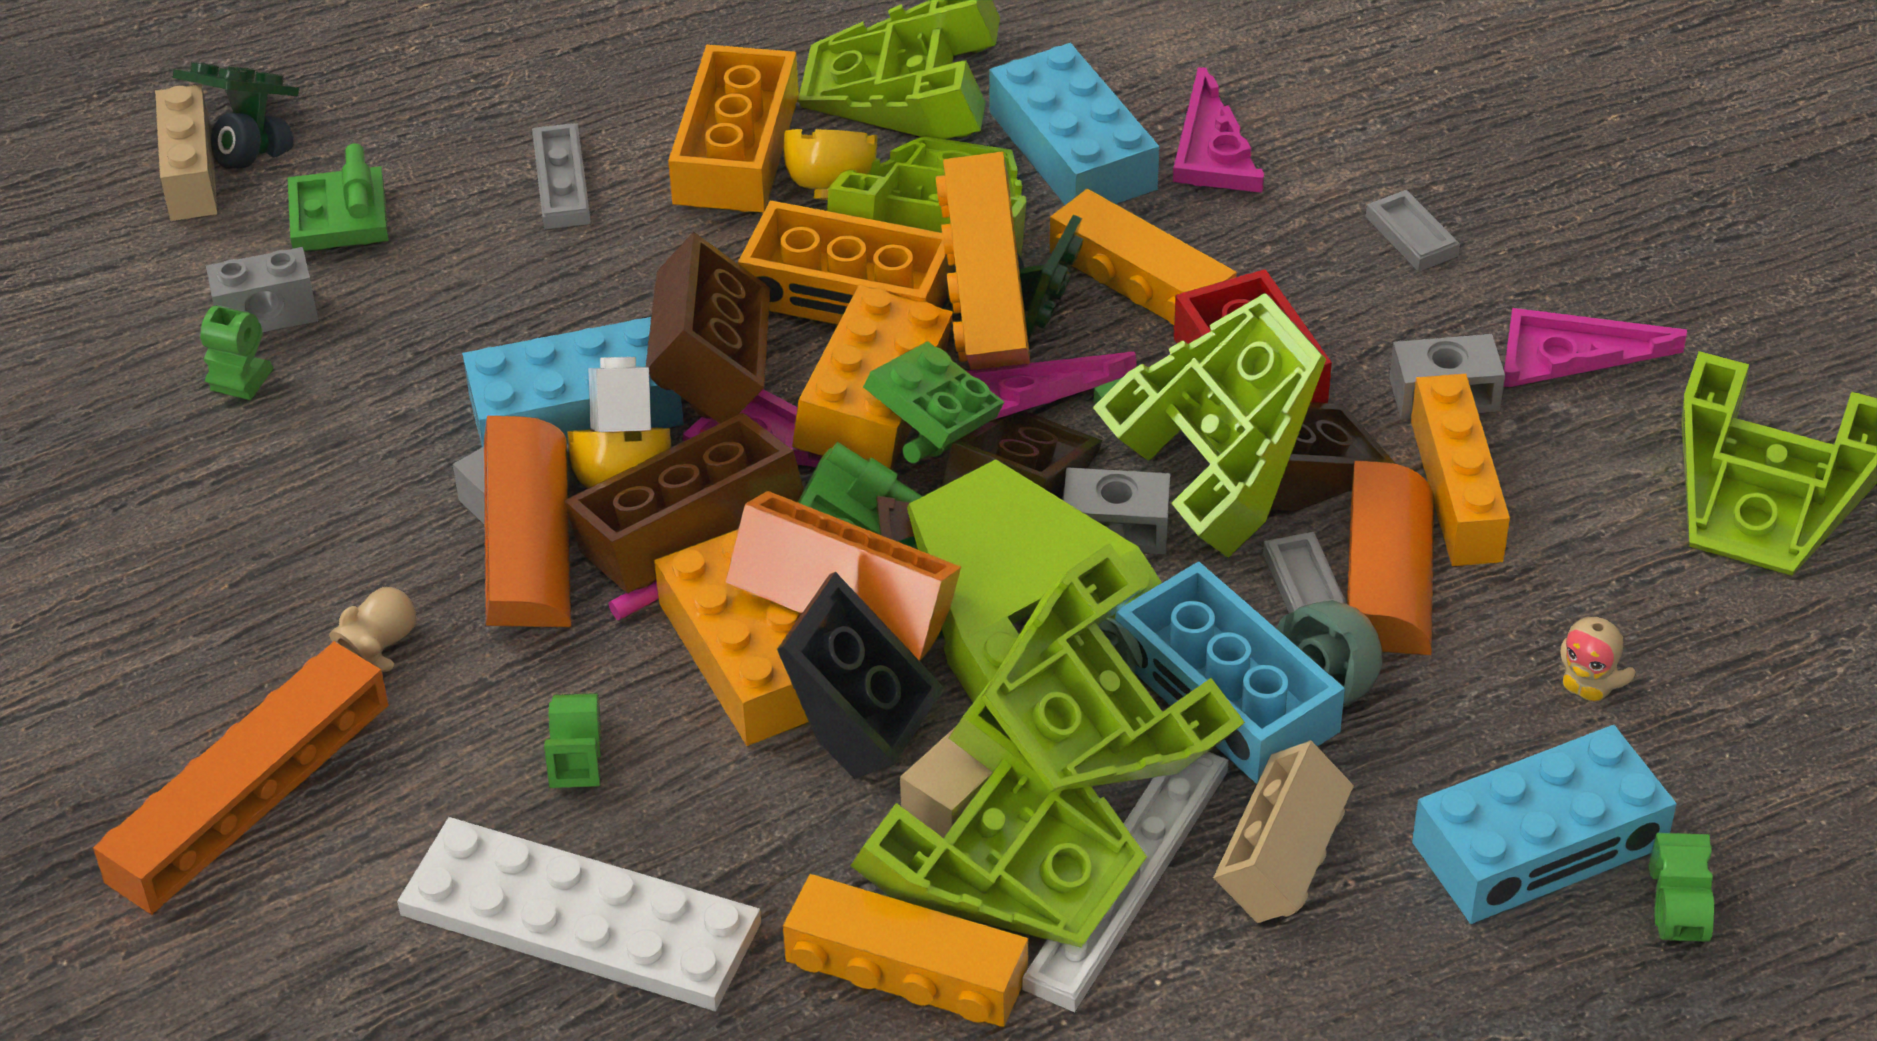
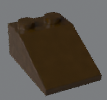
[1270,402,1396,512]
[942,411,1102,500]

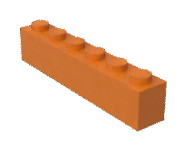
[93,641,389,915]

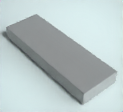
[532,123,591,230]

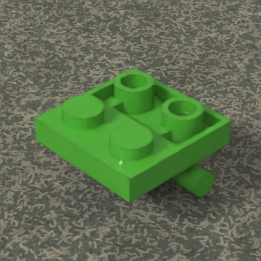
[287,144,389,251]
[863,341,1004,463]
[798,442,923,535]

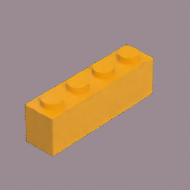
[1050,188,1237,325]
[1411,373,1510,566]
[783,874,1028,1028]

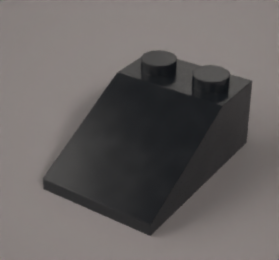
[777,572,944,779]

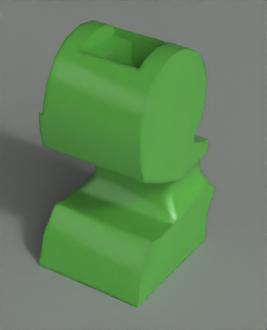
[200,305,274,400]
[544,693,601,788]
[1649,833,1714,942]

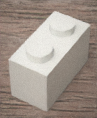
[588,357,651,432]

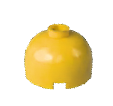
[783,129,877,200]
[567,427,671,489]

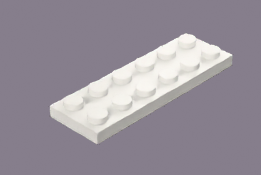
[397,817,761,1011]

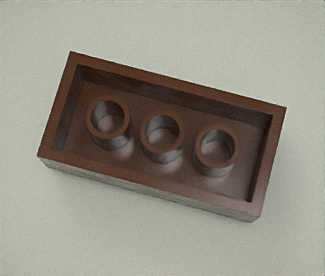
[645,231,770,424]
[564,412,804,594]

